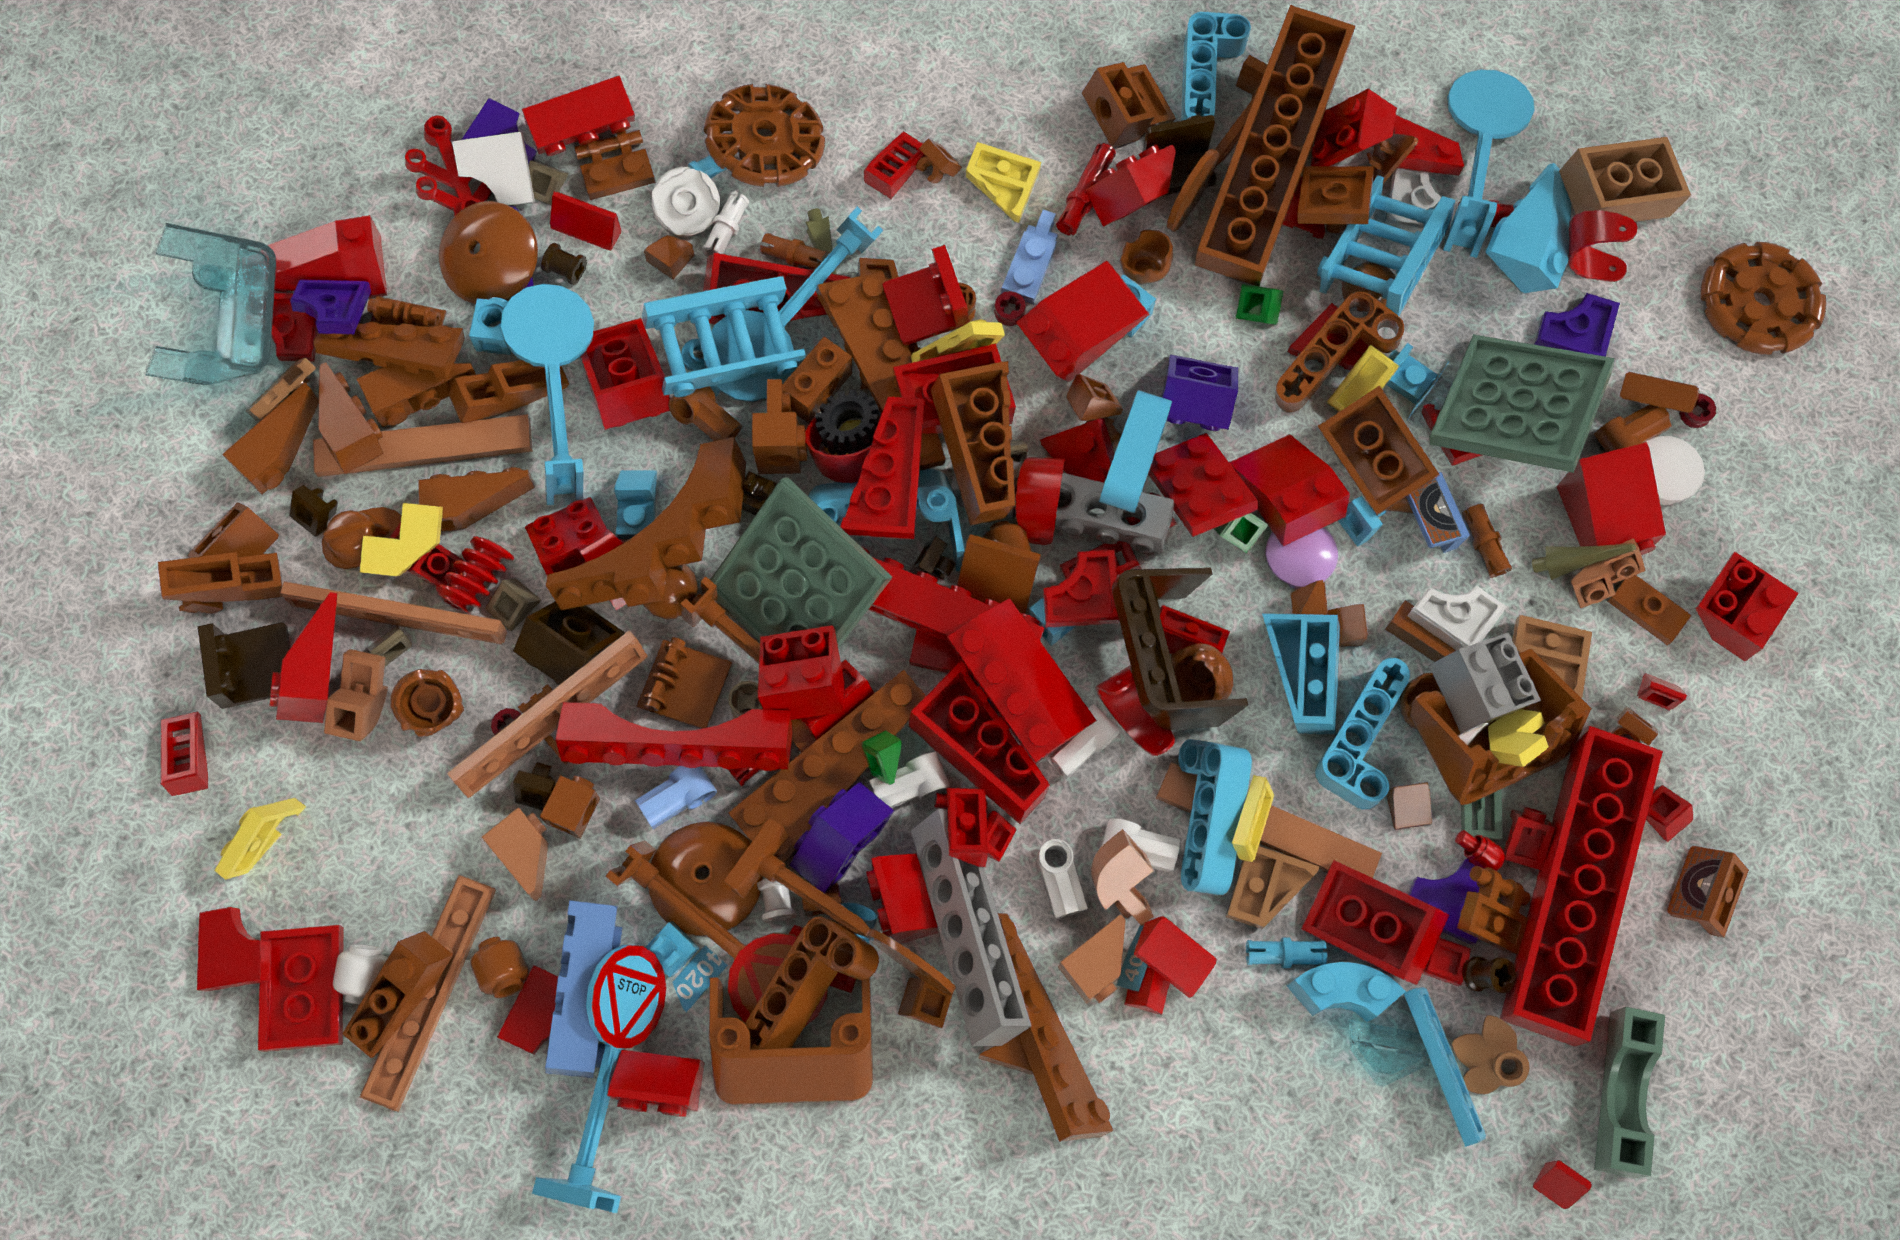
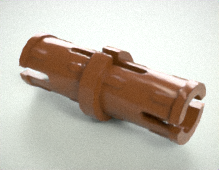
[760,233,830,270]
[1462,504,1512,578]

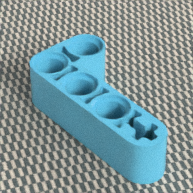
[1181,12,1251,121]
[1099,390,1172,513]
[1315,658,1410,810]
[1178,739,1252,895]

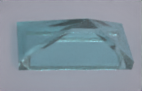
[1348,1019,1430,1087]

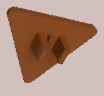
[1366,133,1418,184]

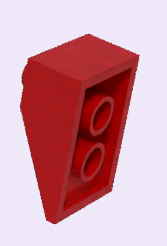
[1016,261,1150,382]
[580,318,671,430]
[893,343,1016,434]
[1229,434,1350,546]
[269,592,338,723]
[1301,860,1450,985]

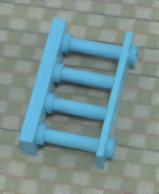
[1317,175,1455,316]
[642,276,806,397]

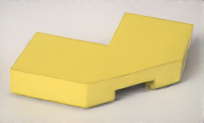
[360,503,443,576]
[1488,709,1548,767]

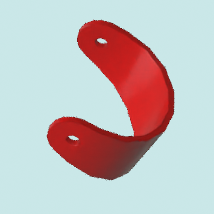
[1569,210,1638,282]
[805,418,871,483]
[1016,457,1065,545]
[1095,665,1175,756]

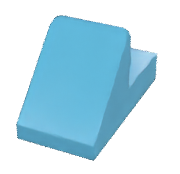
[614,470,657,539]

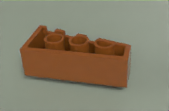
[930,361,1015,526]

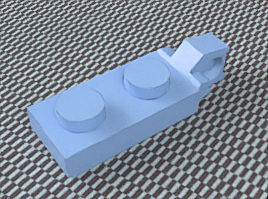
[1001,209,1058,304]

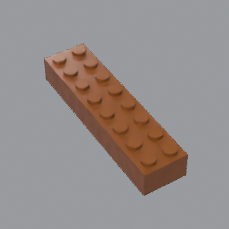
[1194,5,1355,287]

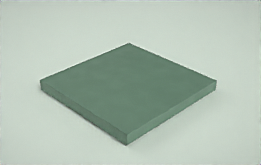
[1429,334,1615,473]
[710,477,892,649]

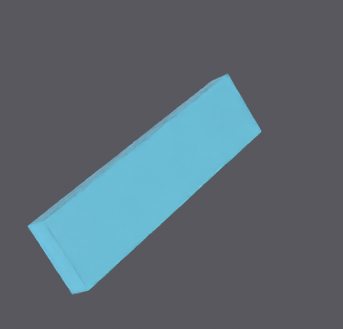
[1404,987,1486,1147]

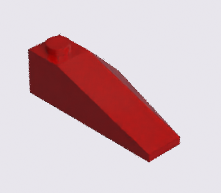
[241,215,387,299]
[703,253,850,325]

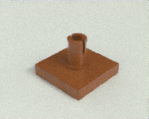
[1297,166,1374,234]

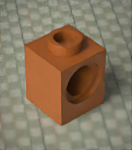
[540,775,600,839]

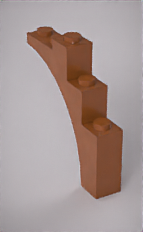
[546,437,746,610]

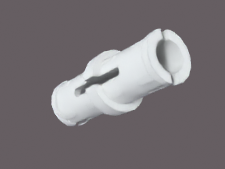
[702,191,749,257]

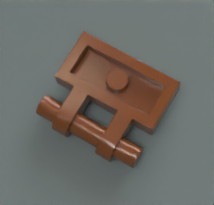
[574,130,656,200]
[1457,866,1531,955]

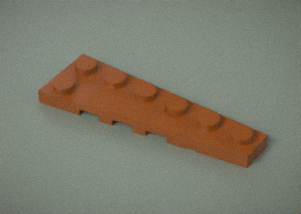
[816,272,946,471]
[728,670,926,863]
[998,913,1113,1142]

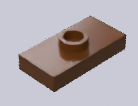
[1607,575,1692,646]

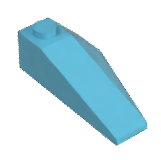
[1486,163,1571,293]

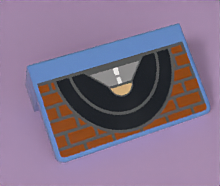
[1406,472,1470,553]

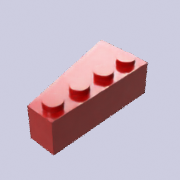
[908,661,1050,824]

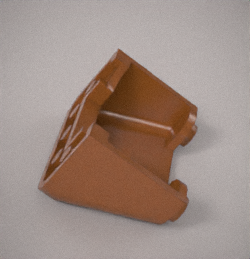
[1410,649,1592,805]

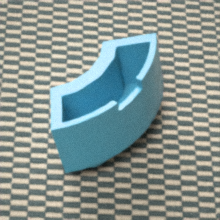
[1287,962,1406,1022]

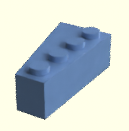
[545,900,622,1078]

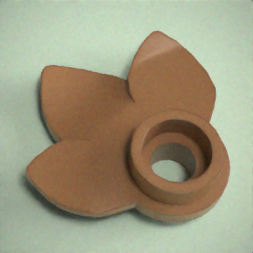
[1452,1015,1530,1094]

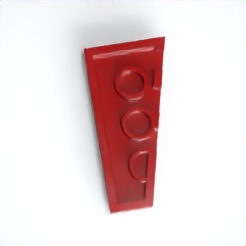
[840,397,925,539]

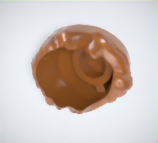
[1170,643,1233,702]
[391,669,464,737]

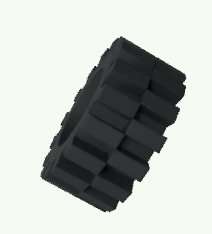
[815,390,881,456]

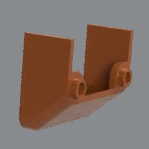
[709,977,873,1105]

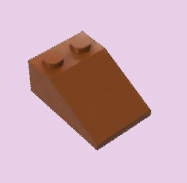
[1318,385,1440,516]

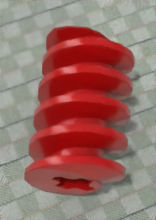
[436,536,515,615]

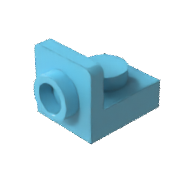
[1386,343,1438,405]

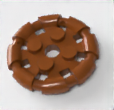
[703,84,825,187]
[1700,242,1827,355]

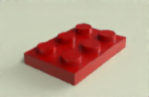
[1148,433,1258,537]
[258,925,344,1052]

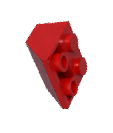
[1310,88,1397,166]
[1085,145,1176,227]
[1695,552,1799,661]
[757,625,844,720]
[866,853,938,944]
[607,1050,705,1117]

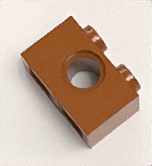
[782,337,852,424]

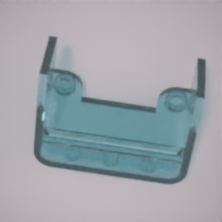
[145,223,276,385]

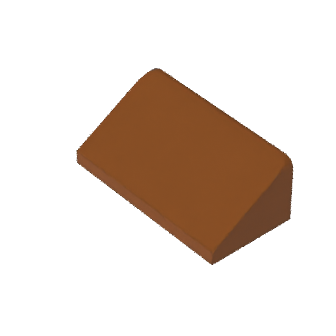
[1620,372,1700,413]
[1066,374,1123,421]
[1385,600,1456,662]

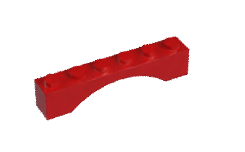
[555,702,793,771]

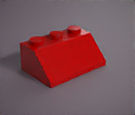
[522,75,635,156]

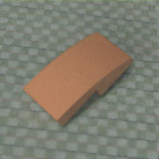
[1571,538,1646,608]

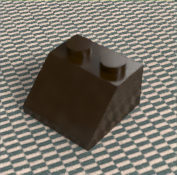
[513,601,625,685]

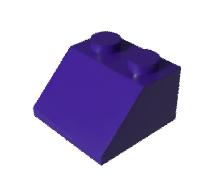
[1162,354,1238,431]

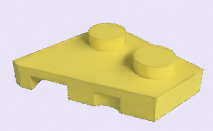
[966,142,1041,223]
[911,319,1005,363]
[214,798,306,880]

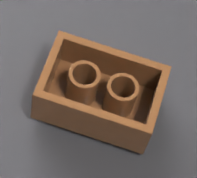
[1559,137,1691,222]

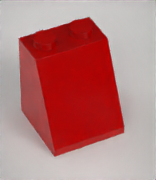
[1556,442,1666,555]

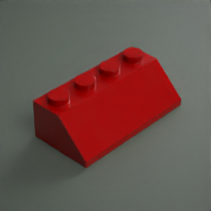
[947,598,1097,764]

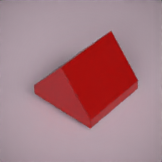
[987,811,1017,862]
[1124,967,1170,1015]

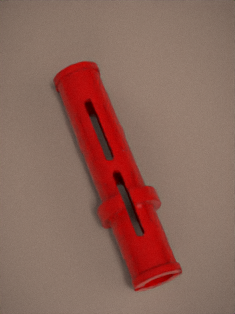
[1056,143,1116,236]

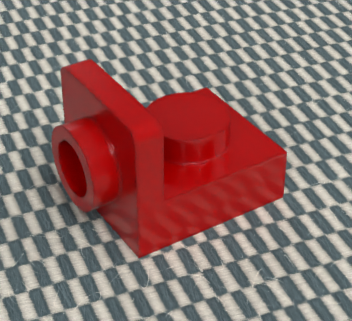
[1503,807,1556,870]

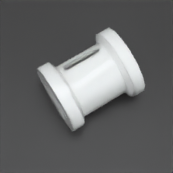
[757,879,797,923]

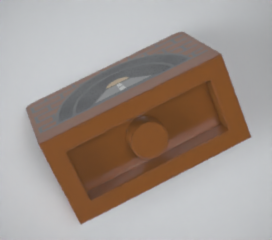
[1667,846,1749,938]

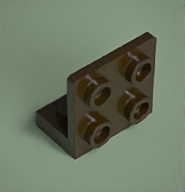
[1143,115,1217,195]
[197,622,290,709]

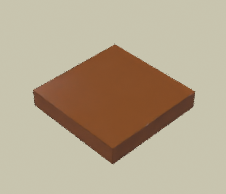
[957,534,1041,614]

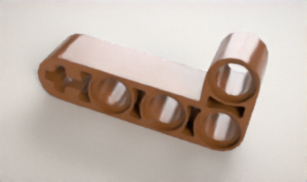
[1275,291,1404,412]
[745,916,879,1049]

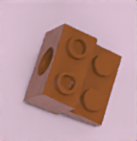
[1082,62,1176,147]
[752,379,808,474]

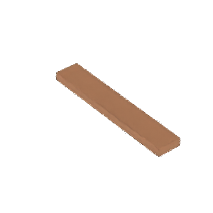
[313,414,533,477]
[280,581,507,645]
[447,630,648,798]
[1156,762,1382,878]
[360,875,496,1112]

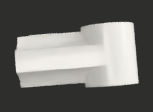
[1045,704,1121,779]
[869,752,951,808]
[1102,818,1180,873]
[1037,839,1087,919]

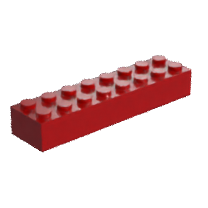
[1500,726,1663,1047]

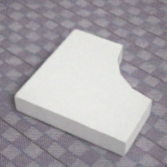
[452,132,535,205]
[1384,168,1457,238]
[1408,586,1507,650]

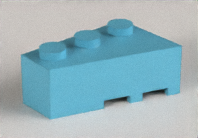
[1262,613,1340,735]

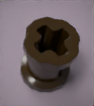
[541,243,587,285]
[1462,956,1516,993]

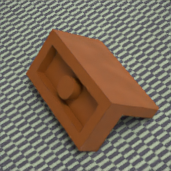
[187,502,279,558]

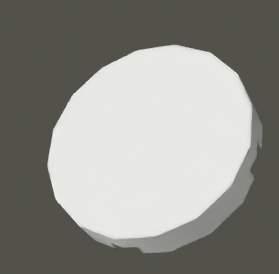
[651,167,720,237]
[1646,436,1705,505]

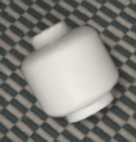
[333,944,388,1004]

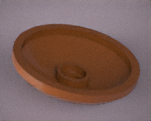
[439,201,538,304]
[648,822,763,936]

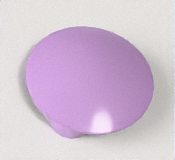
[1265,527,1338,589]

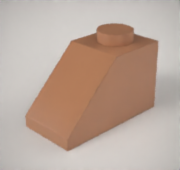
[482,807,549,901]
[1058,914,1126,1004]

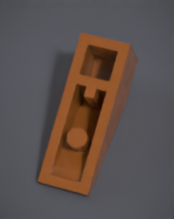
[222,383,319,495]

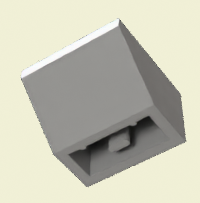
[1429,633,1541,734]

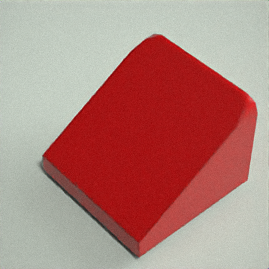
[1637,673,1687,710]
[1646,785,1693,842]
[1533,1160,1593,1209]

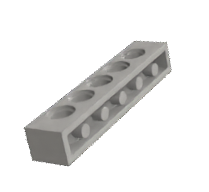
[951,461,1174,553]
[911,809,1031,1046]

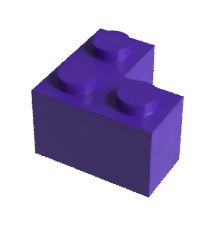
[790,782,894,894]

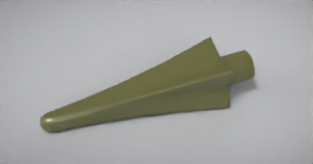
[805,208,837,274]
[1532,543,1636,580]

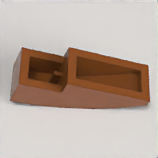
[448,360,570,423]
[158,552,283,602]

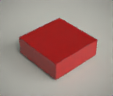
[1423,937,1471,987]

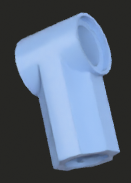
[635,766,717,829]

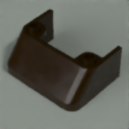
[1112,568,1249,730]

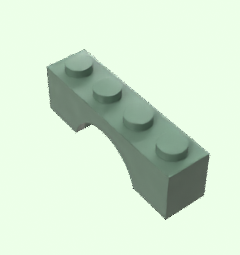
[1594,1007,1665,1178]

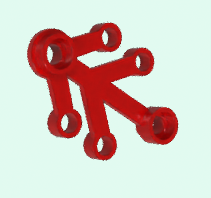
[405,115,492,217]

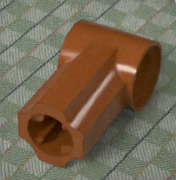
[669,386,743,441]
[1594,404,1672,452]

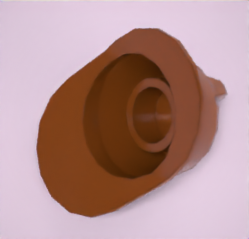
[322,507,402,569]

